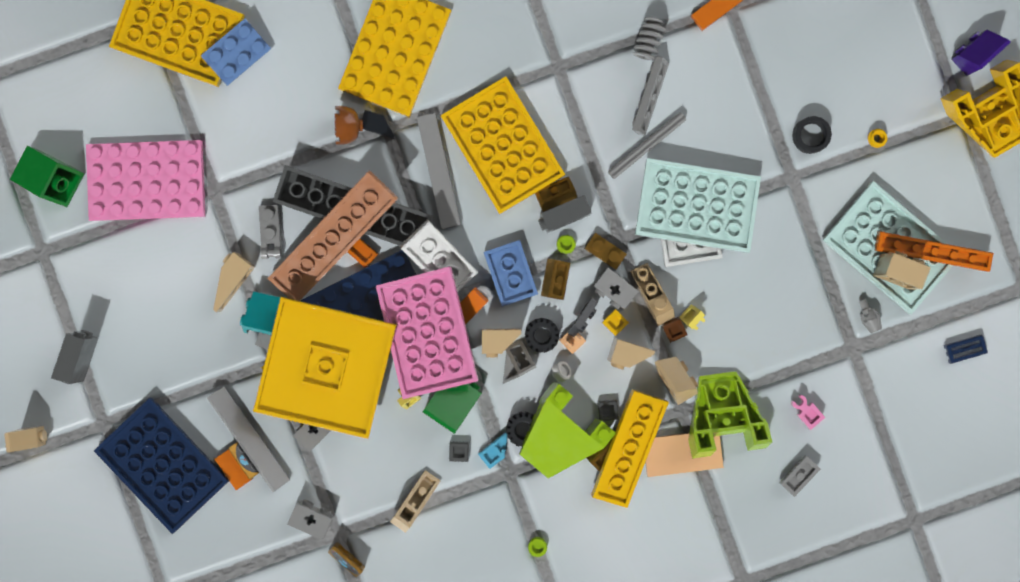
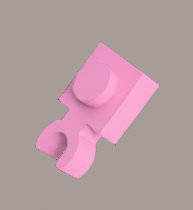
[791,395,825,430]

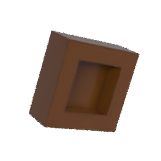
[662,317,688,343]

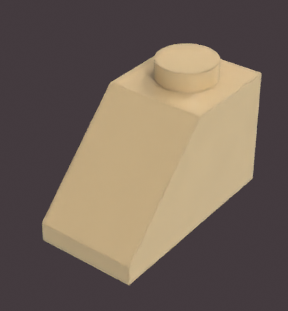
[4,426,47,453]

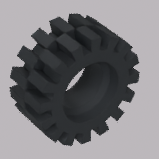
[525,318,559,353]
[506,412,534,447]

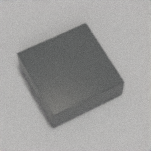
[598,400,619,421]
[449,441,469,462]

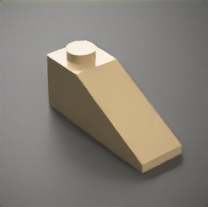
[213,252,256,312]
[390,470,440,533]

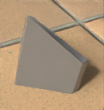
[503,340,536,384]

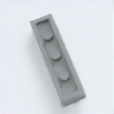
[632,56,669,136]

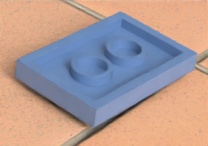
[201,19,271,86]
[484,240,538,307]

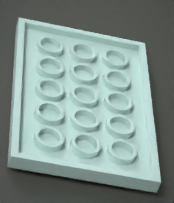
[635,158,761,253]
[822,181,953,314]

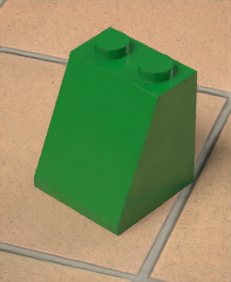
[9,145,85,207]
[423,382,482,434]

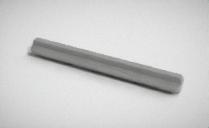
[608,112,686,179]

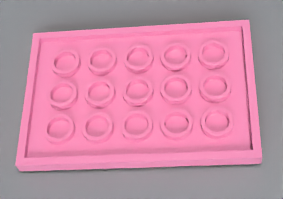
[86,140,205,221]
[376,267,479,399]

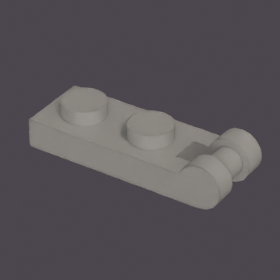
[259,205,282,259]

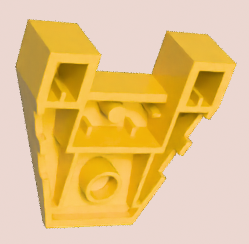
[940,60,1020,158]

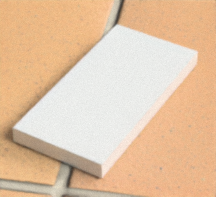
[399,219,478,292]

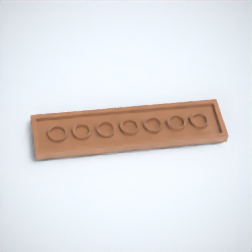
[268,170,398,301]

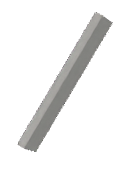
[417,113,461,229]
[207,387,290,492]

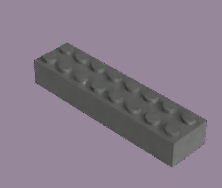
[272,165,434,246]

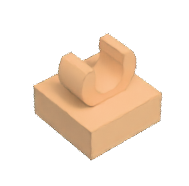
[559,331,586,354]

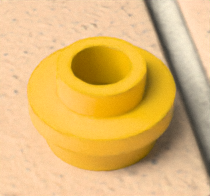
[867,129,887,148]

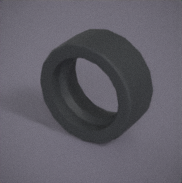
[792,116,832,154]

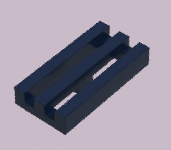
[944,335,988,364]

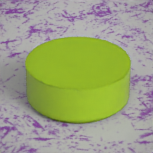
[556,235,576,254]
[528,537,547,557]

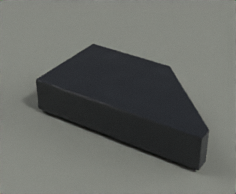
[362,110,395,139]

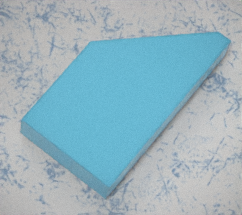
[478,432,507,469]

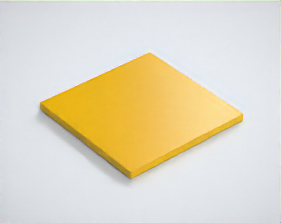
[253,297,396,439]

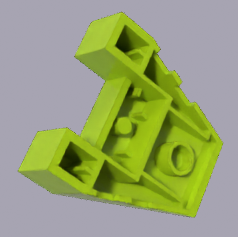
[688,371,772,459]
[519,382,616,479]

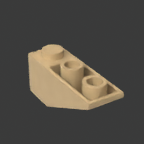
[630,263,675,326]

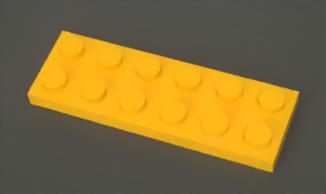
[591,389,669,508]

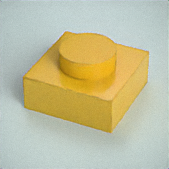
[602,309,629,336]

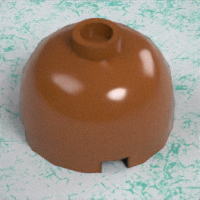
[335,106,363,145]

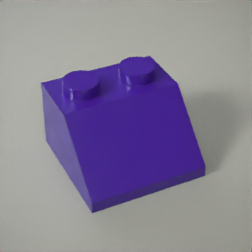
[951,29,1011,76]

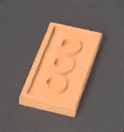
[645,433,724,477]

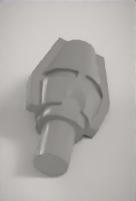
[859,299,882,333]

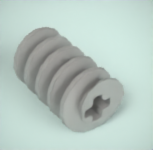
[632,17,666,60]

